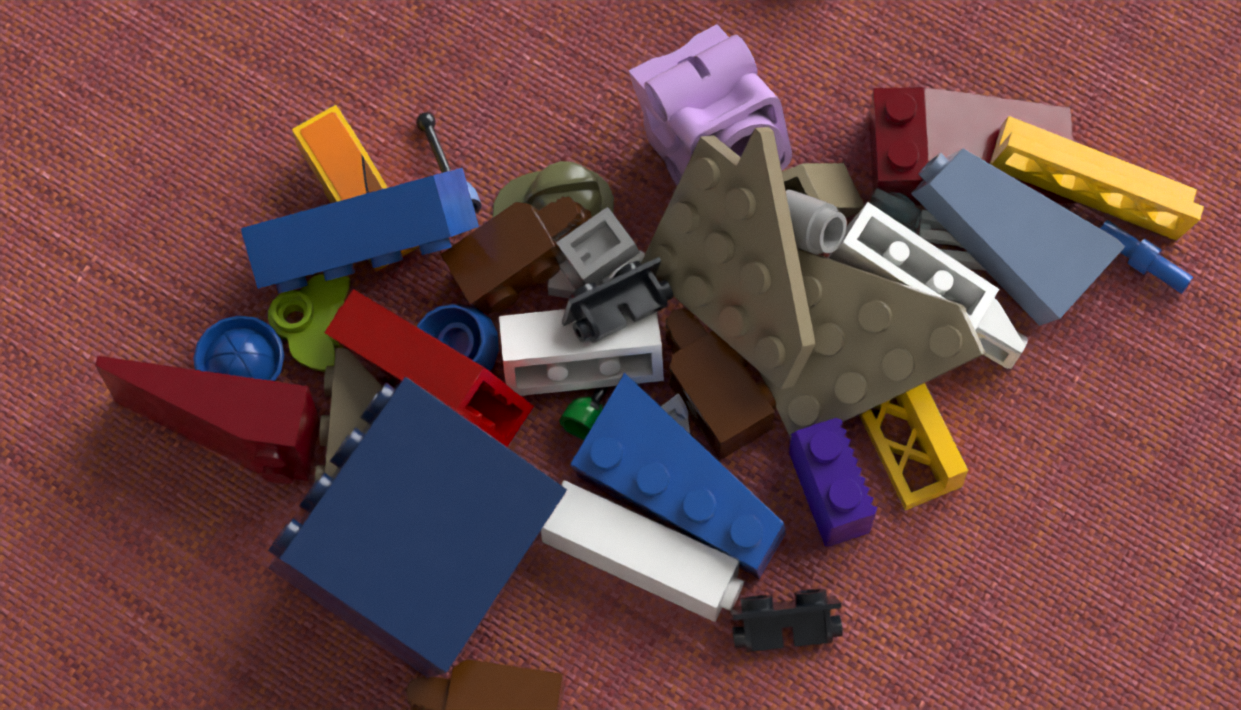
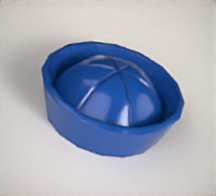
[417,304,499,371]
[193,315,285,381]

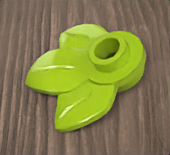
[268,274,350,372]

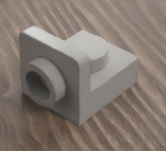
[556,207,640,290]

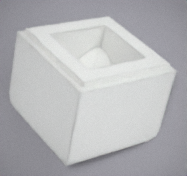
[975,298,1028,369]

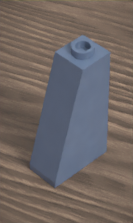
[911,148,1125,326]

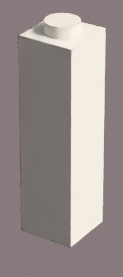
[541,480,744,622]

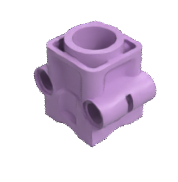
[629,24,792,185]

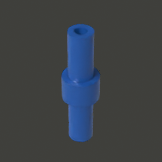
[1100,220,1194,294]

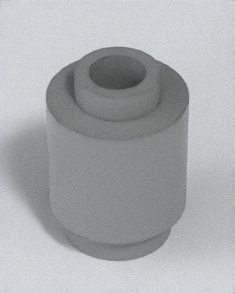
[786,190,847,255]

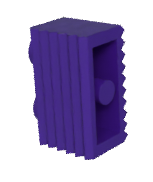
[788,418,877,547]

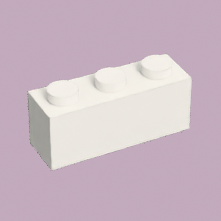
[828,202,999,330]
[499,307,664,396]

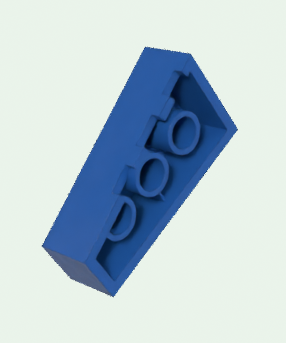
[240,167,479,294]
[570,373,786,579]

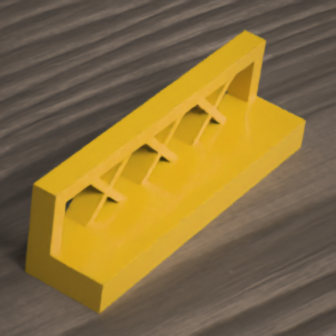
[990,116,1204,241]
[859,383,968,511]

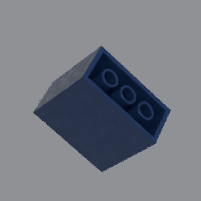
[268,376,567,678]

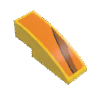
[292,105,419,272]

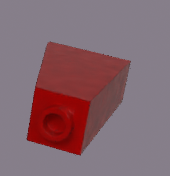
[324,289,534,447]

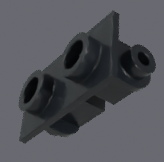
[562,257,673,343]
[729,589,843,653]

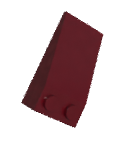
[869,87,1076,206]
[95,356,320,484]

